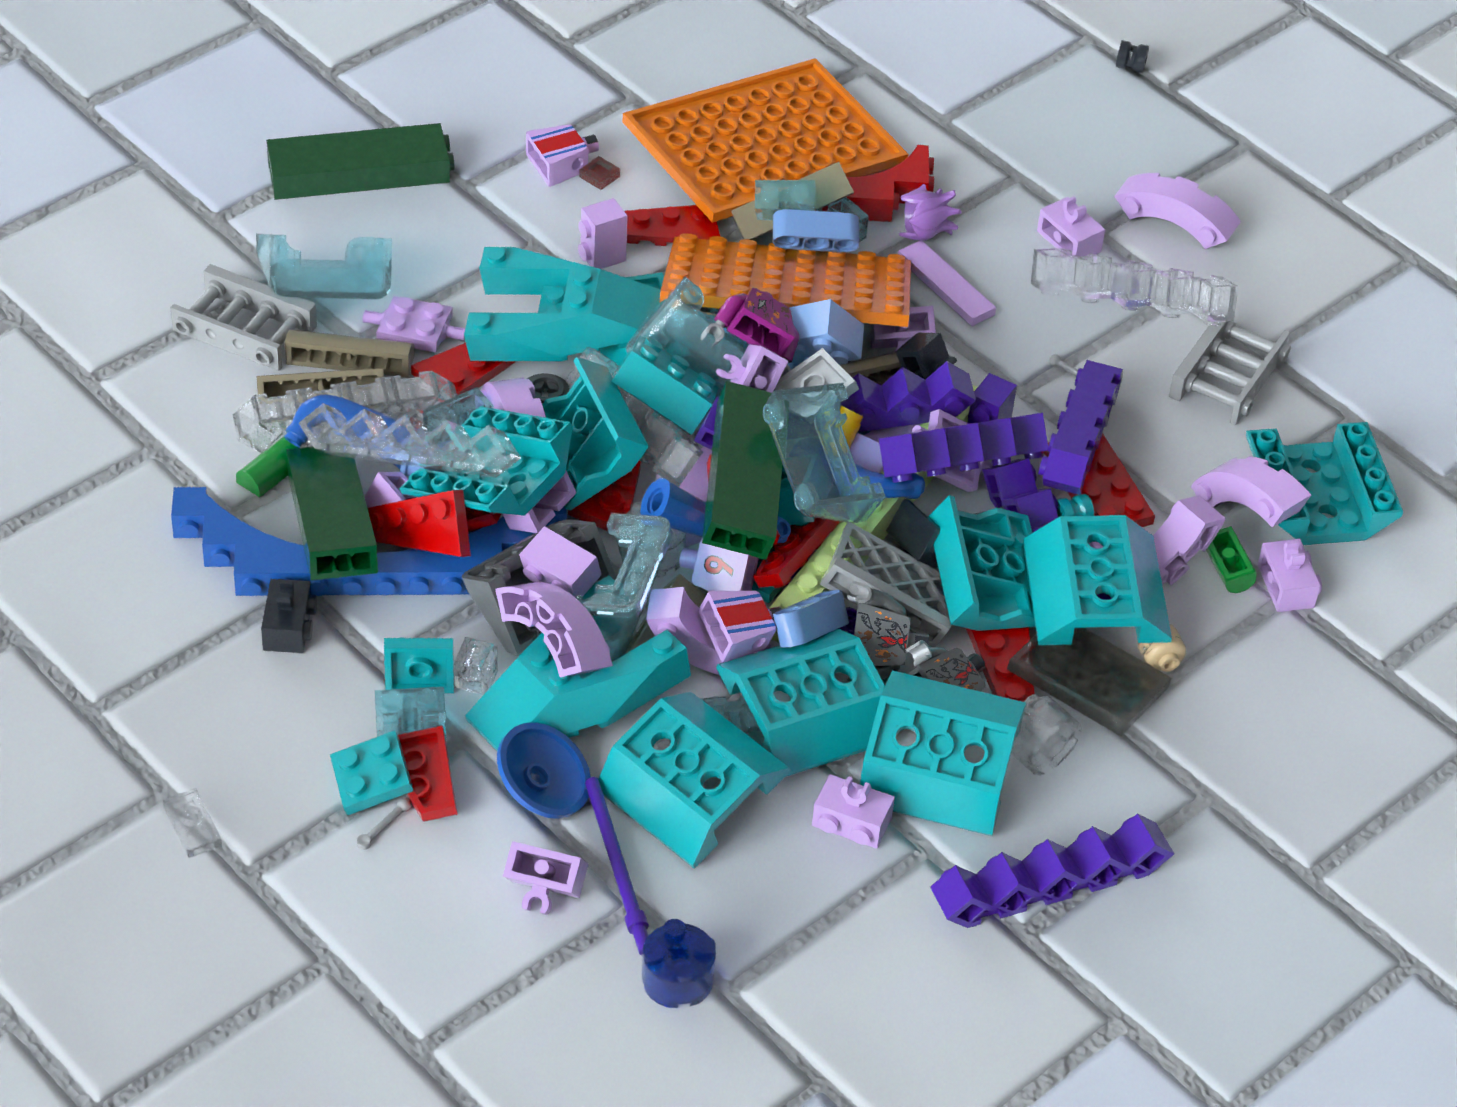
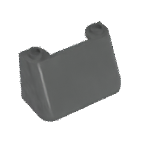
[462,519,619,656]

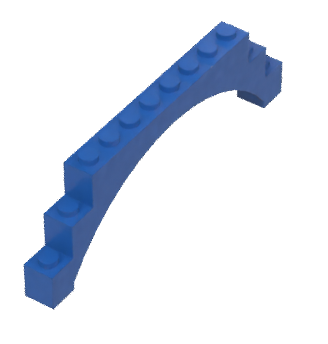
[171,487,567,596]

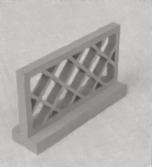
[820,521,951,647]

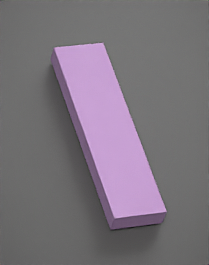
[898,240,996,326]

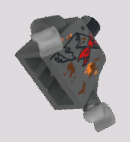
[842,581,929,683]
[905,640,985,692]

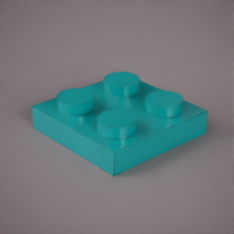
[384,637,454,693]
[330,730,414,815]

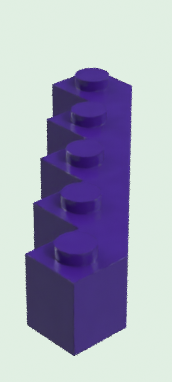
[1038,360,1123,495]
[773,361,976,442]
[878,412,1048,483]
[982,458,1112,600]
[930,813,1175,928]

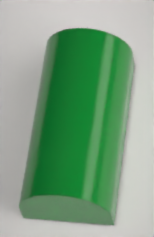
[236,437,298,498]
[1206,526,1257,593]

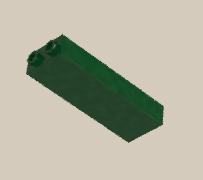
[266,123,455,200]
[702,381,788,560]
[286,443,378,580]

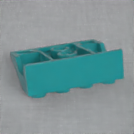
[542,357,649,510]
[928,495,1035,631]

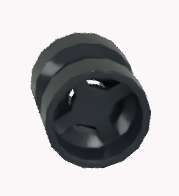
[1116,40,1149,73]

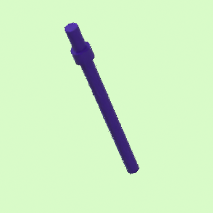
[585,777,653,956]

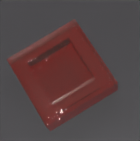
[579,156,620,190]

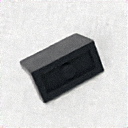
[886,499,940,568]

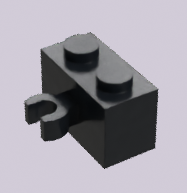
[895,332,957,379]
[261,579,317,653]

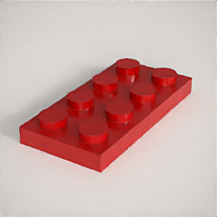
[1043,433,1155,527]

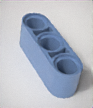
[773,209,859,252]
[773,590,849,647]

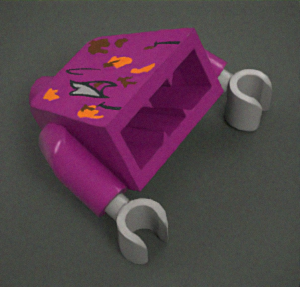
[701,288,800,378]

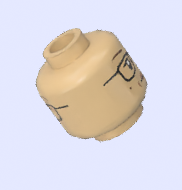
[1137,624,1186,672]

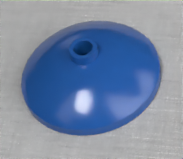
[497,722,591,819]

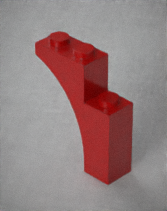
[822,145,934,222]

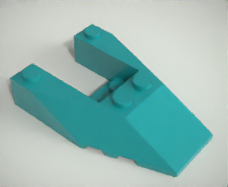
[464,247,664,362]
[465,575,691,751]

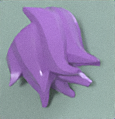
[899,184,962,241]

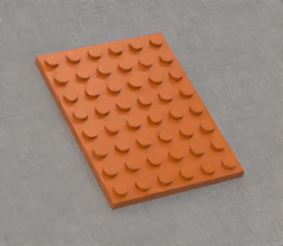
[622,58,909,223]
[659,234,911,327]

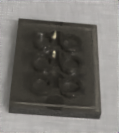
[1007,628,1172,736]

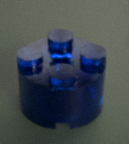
[641,919,716,1008]

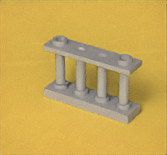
[170,264,317,371]
[1169,305,1291,425]

